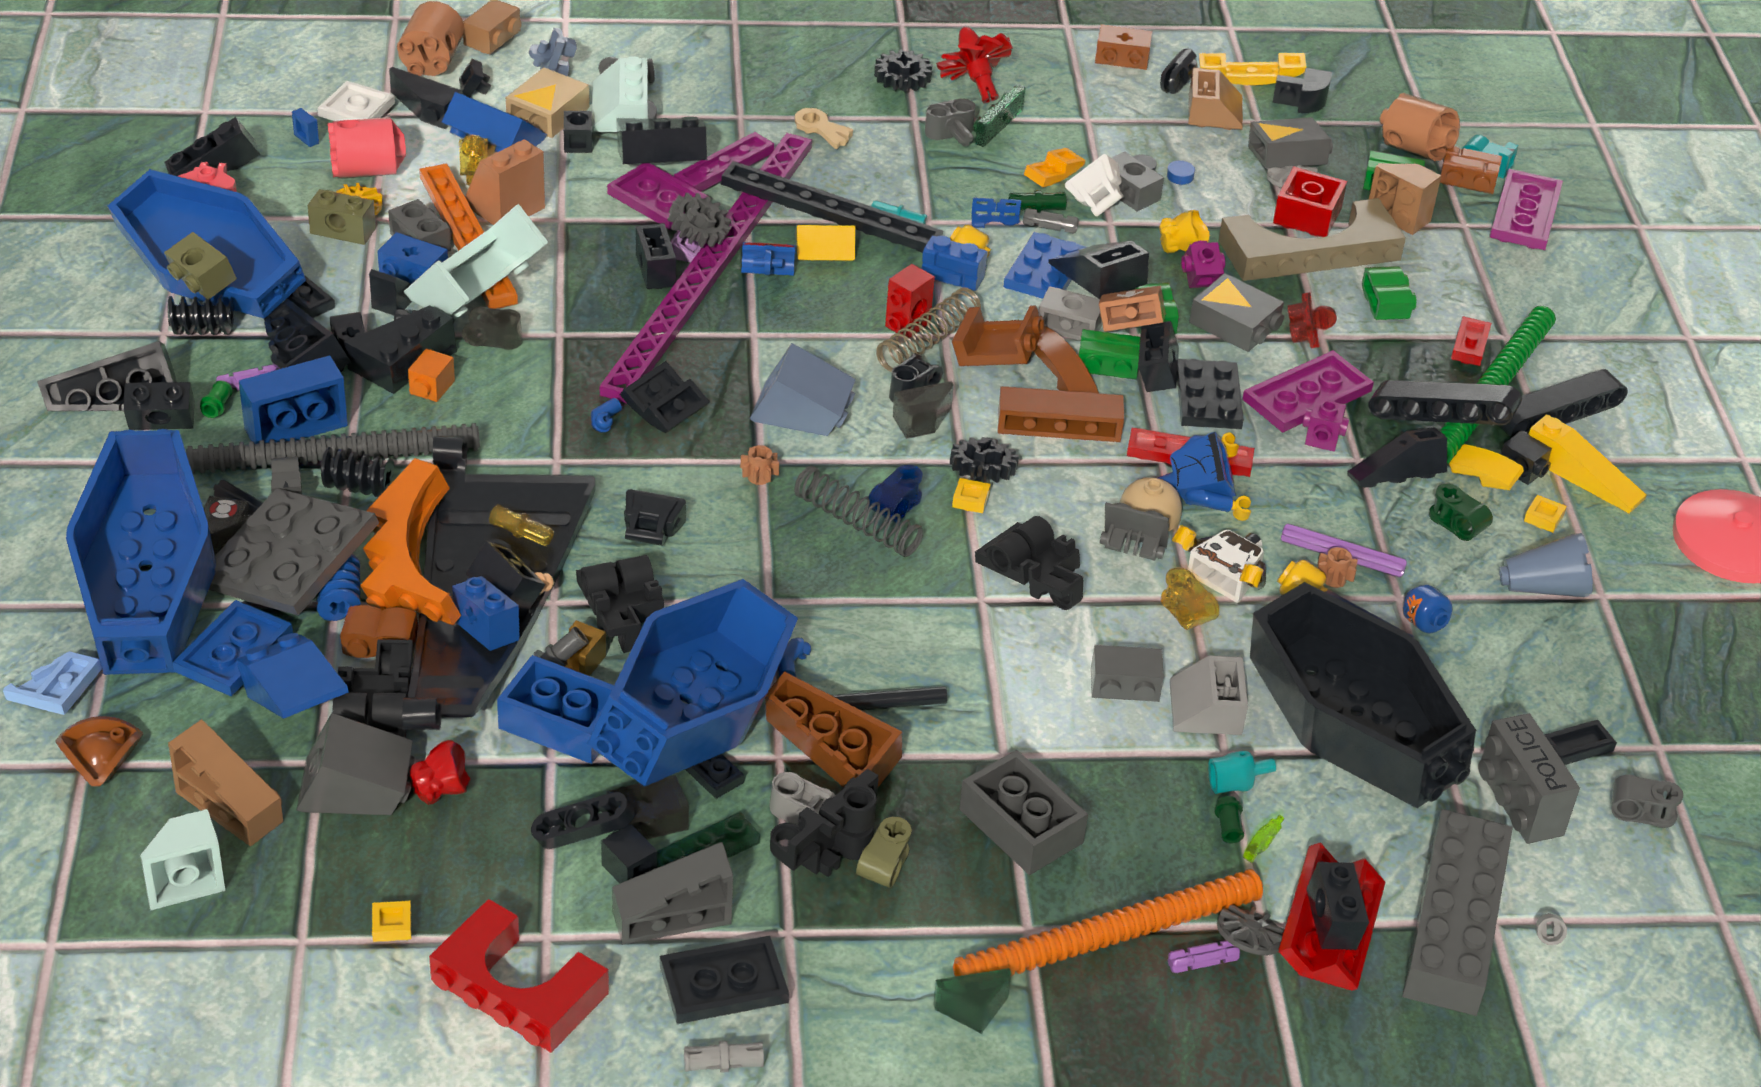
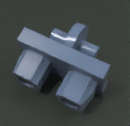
[529,28,577,76]

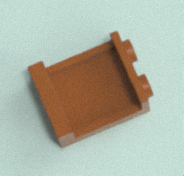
[952,305,1044,366]

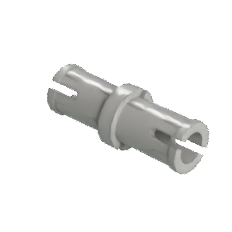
[684,1041,764,1073]

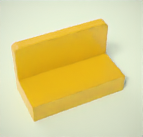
[796,225,855,261]

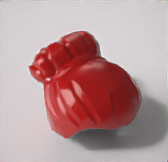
[410,740,471,805]

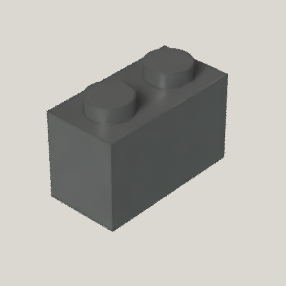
[1091,645,1164,702]

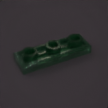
[973,84,1026,147]
[657,812,760,868]

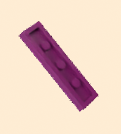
[674,132,774,192]

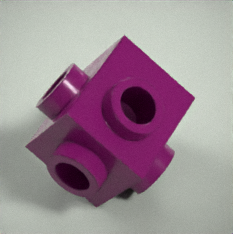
[1181,240,1225,288]
[1303,398,1349,452]

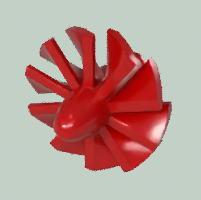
[936,27,1013,103]

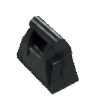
[624,489,686,546]

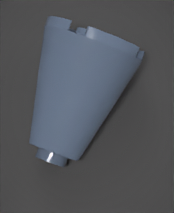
[1499,533,1593,597]

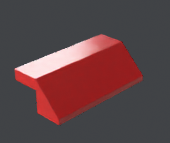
[1278,842,1386,991]

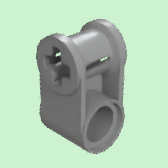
[770,772,835,825]

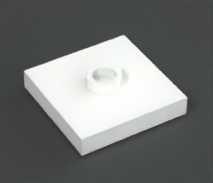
[318,81,395,121]

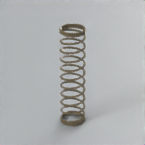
[876,287,981,372]

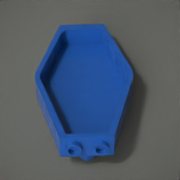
[108,169,306,319]

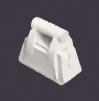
[1065,154,1123,217]

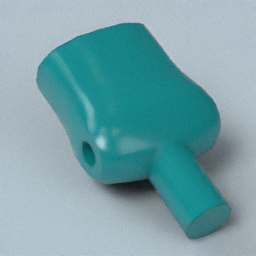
[1208,751,1276,794]

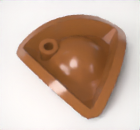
[55,716,144,786]

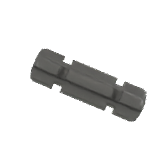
[1023,208,1079,234]

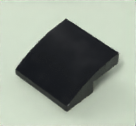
[619,361,710,433]

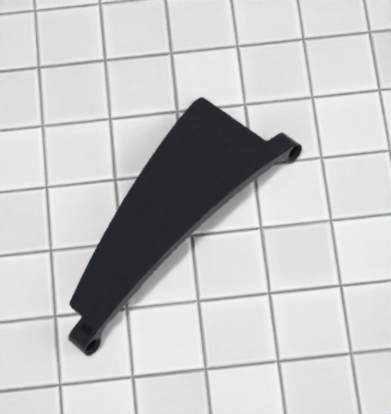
[402,436,595,730]

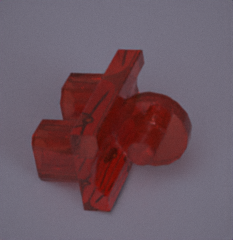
[1287,292,1337,349]

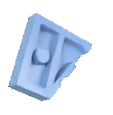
[3,651,102,715]

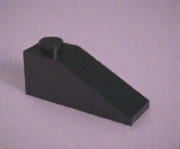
[389,67,462,129]

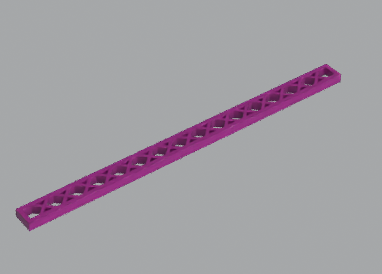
[600,133,812,403]

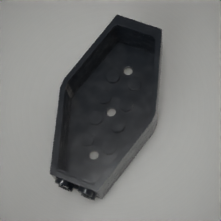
[1250,582,1476,808]

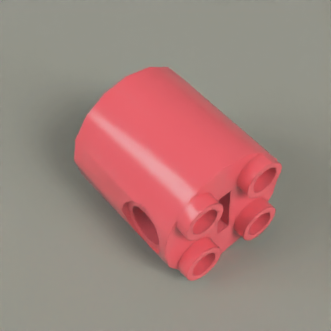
[328,117,406,178]

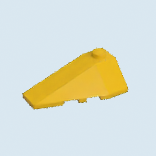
[1529,414,1647,514]

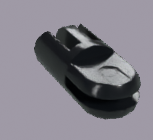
[1160,48,1197,94]

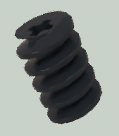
[167,296,234,335]
[321,447,394,497]

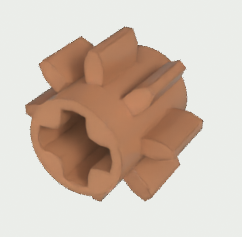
[740,445,780,485]
[1317,547,1358,588]

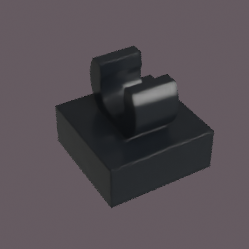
[459,58,491,98]

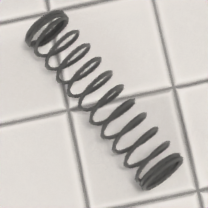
[794,465,923,557]

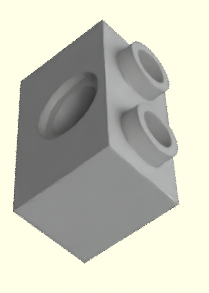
[1038,286,1102,341]

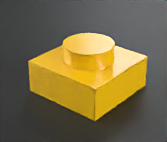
[952,478,991,513]
[1524,495,1567,533]
[372,901,411,942]

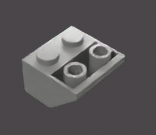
[1169,656,1248,735]

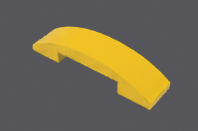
[1199,53,1306,85]

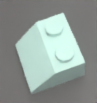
[140,809,225,910]

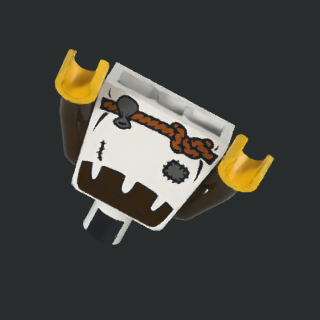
[1172,525,1266,603]

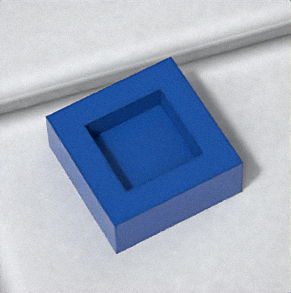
[292,108,319,147]

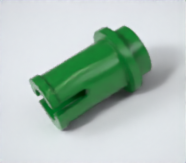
[200,381,233,418]

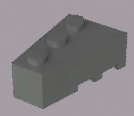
[612,842,733,945]

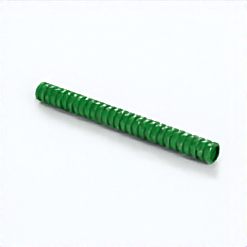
[1440,305,1556,464]

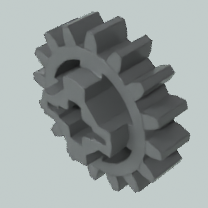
[668,193,731,248]

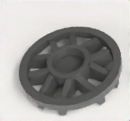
[1217,905,1284,955]

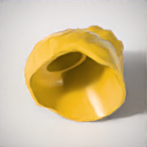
[1159,210,1210,253]

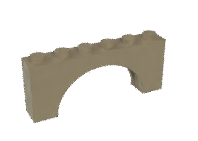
[1218,198,1406,281]

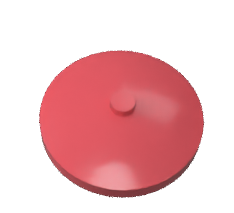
[1673,489,1761,583]

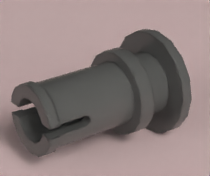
[534,626,589,667]

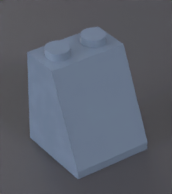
[750,343,856,436]

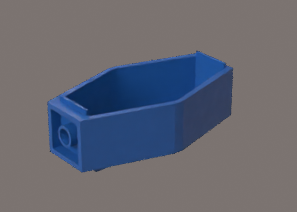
[66,429,216,675]
[587,579,798,787]

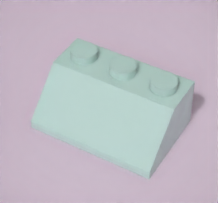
[592,56,648,132]

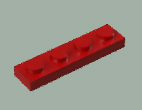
[1126,427,1255,477]

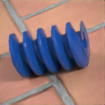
[317,554,361,621]

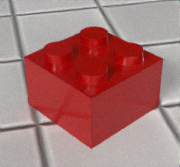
[1273,166,1347,237]

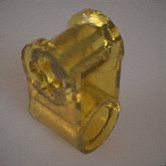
[1160,567,1219,630]

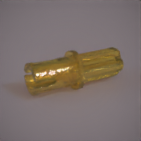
[489,504,554,546]

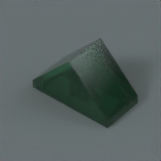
[933,968,1011,1034]

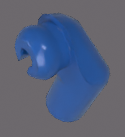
[591,398,622,433]
[778,637,811,677]

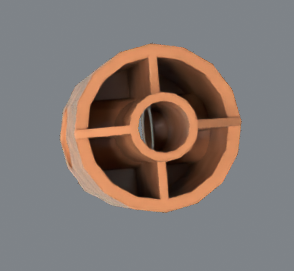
[397,1,465,76]
[1380,93,1460,161]

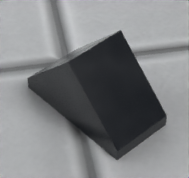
[369,269,412,316]

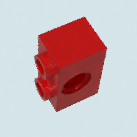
[885,264,935,338]

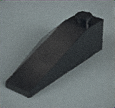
[264,299,351,372]
[37,341,177,411]

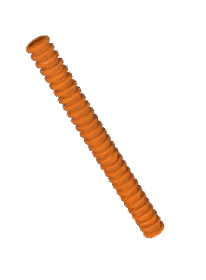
[953,869,1263,990]

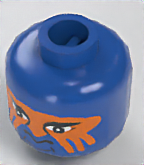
[1403,585,1453,634]

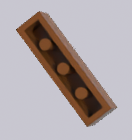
[997,386,1124,442]

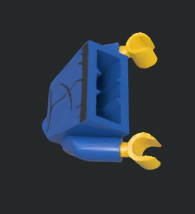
[1158,432,1251,521]

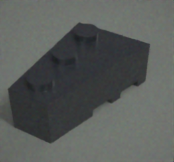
[616,117,707,164]
[344,306,456,394]

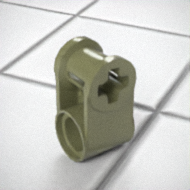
[856,816,912,888]

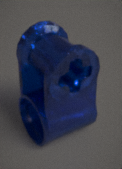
[868,465,923,523]

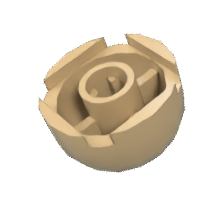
[1119,478,1182,533]

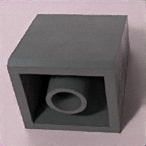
[296,713,415,815]

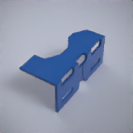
[971,197,1021,228]

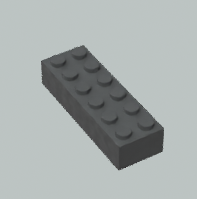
[1402,809,1513,1016]

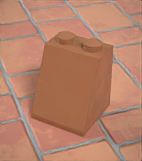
[465,139,545,225]

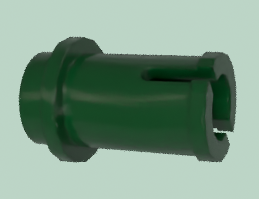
[1214,796,1244,843]

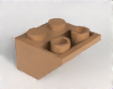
[1188,68,1243,130]
[1369,164,1442,235]

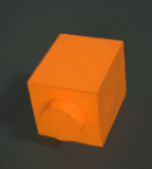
[408,349,455,402]

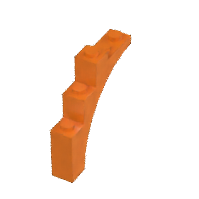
[360,458,461,625]

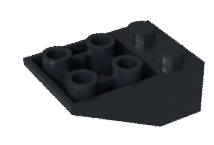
[1048,241,1149,299]

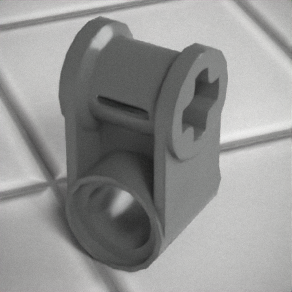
[1612,775,1684,828]

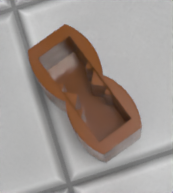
[340,605,418,658]

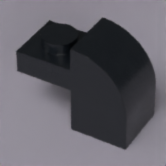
[1272,68,1332,113]

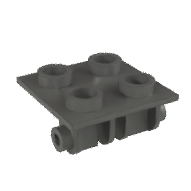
[1099,502,1169,561]

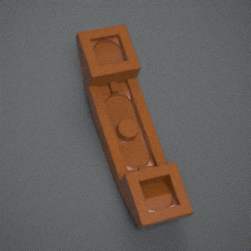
[1033,326,1099,393]

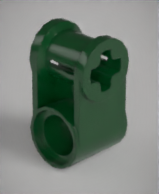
[1429,483,1493,541]

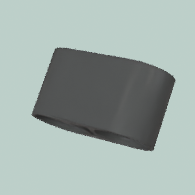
[925,98,976,147]

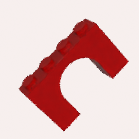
[429,899,609,1053]

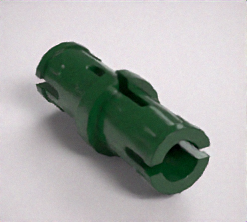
[1008,190,1067,213]

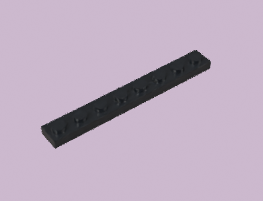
[721,161,943,253]

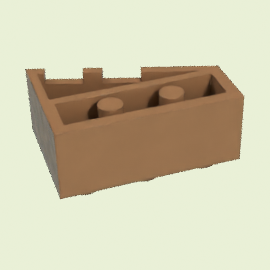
[168,719,283,847]

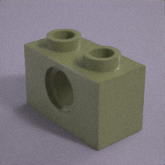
[307,189,376,245]
[164,232,237,300]

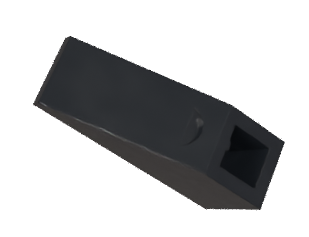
[164,117,260,176]
[1347,427,1447,488]

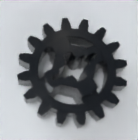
[874,49,933,92]
[949,437,1019,483]

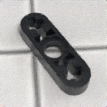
[531,792,635,849]

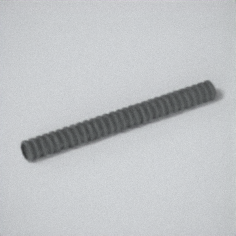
[186,423,480,474]

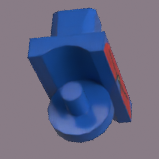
[741,242,795,275]

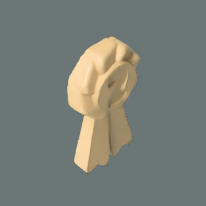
[795,108,853,149]

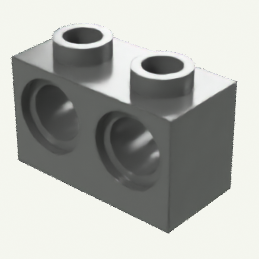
[388,199,452,252]

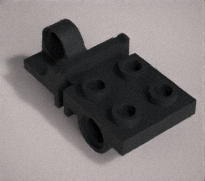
[975,516,1084,610]
[576,555,664,653]
[332,640,413,738]
[770,768,879,877]

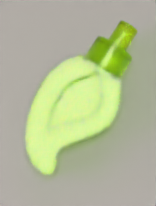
[1243,815,1284,863]

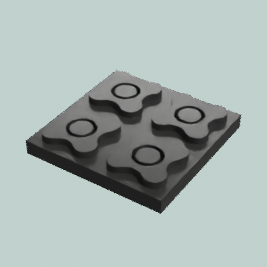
[209,488,379,616]

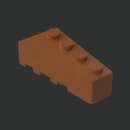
[765,671,902,788]

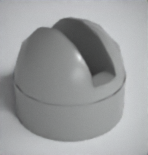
[1535,913,1567,945]

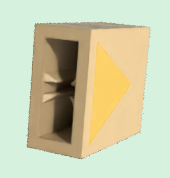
[506,68,589,138]

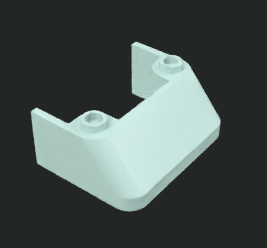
[404,204,548,321]

